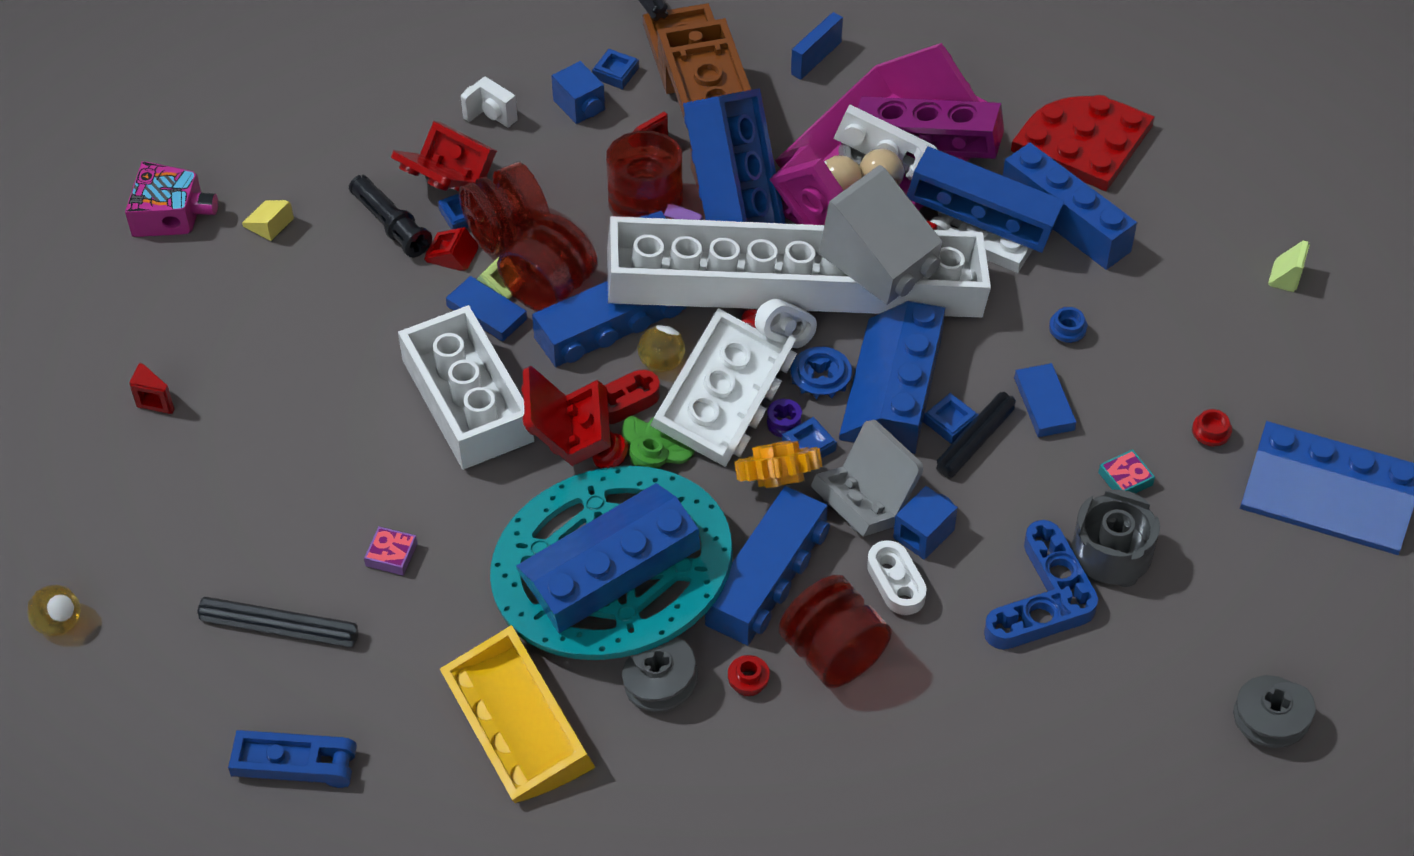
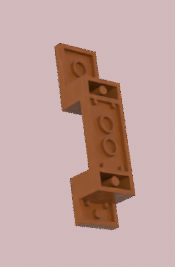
[643,3,751,191]

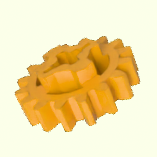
[734,441,823,488]

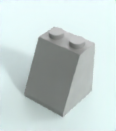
[819,165,943,305]

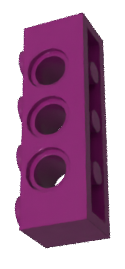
[858,97,1004,159]

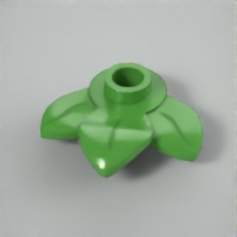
[621,416,695,469]

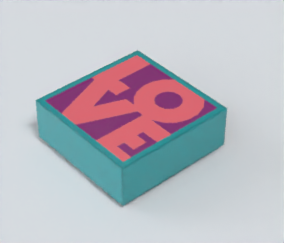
[1098,449,1155,494]

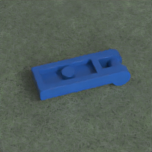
[228,730,357,788]

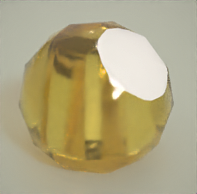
[637,325,686,373]
[27,584,81,637]

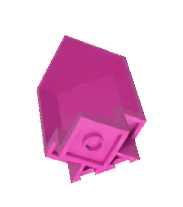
[770,43,987,225]

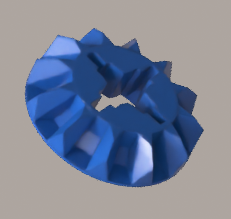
[791,347,852,399]

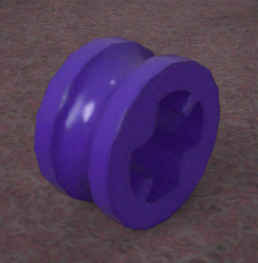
[767,398,802,437]

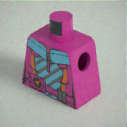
[125,161,218,237]

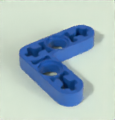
[984,520,1098,650]

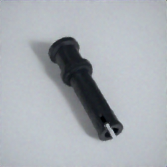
[349,174,432,258]

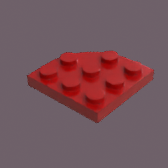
[1011,95,1155,192]

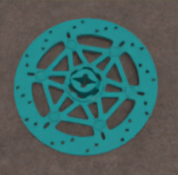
[490,466,733,660]

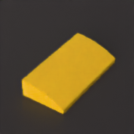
[440,625,595,803]

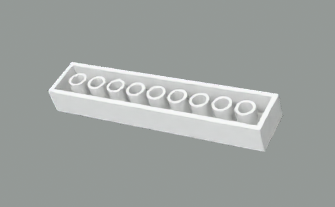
[607,216,991,318]

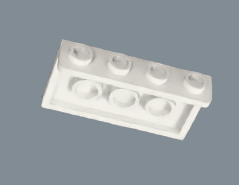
[650,308,797,467]

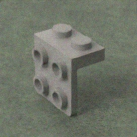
[811,420,923,537]

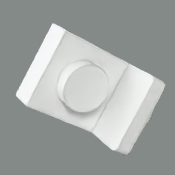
[461,76,518,128]

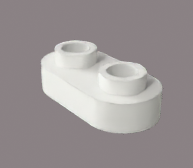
[755,299,817,348]
[867,540,927,615]

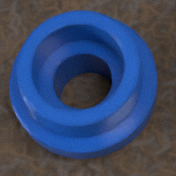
[1049,307,1088,343]

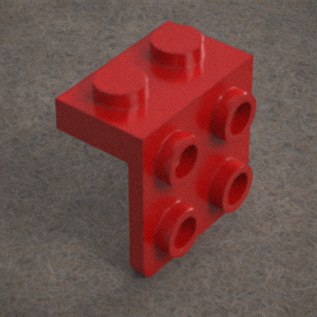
[391,121,497,192]
[521,366,611,466]

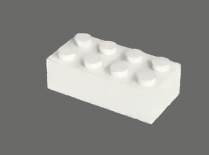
[398,305,534,470]

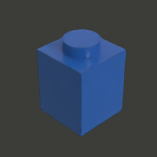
[551,61,605,124]
[893,486,958,560]

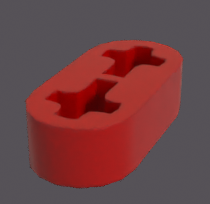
[604,370,660,424]

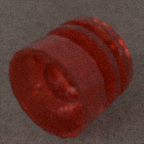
[606,131,683,217]
[459,161,551,256]
[497,213,598,312]
[779,575,892,688]

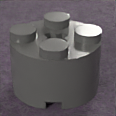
[1072,489,1160,587]

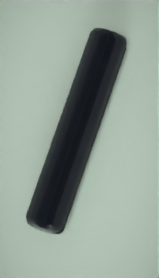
[936,392,1016,478]

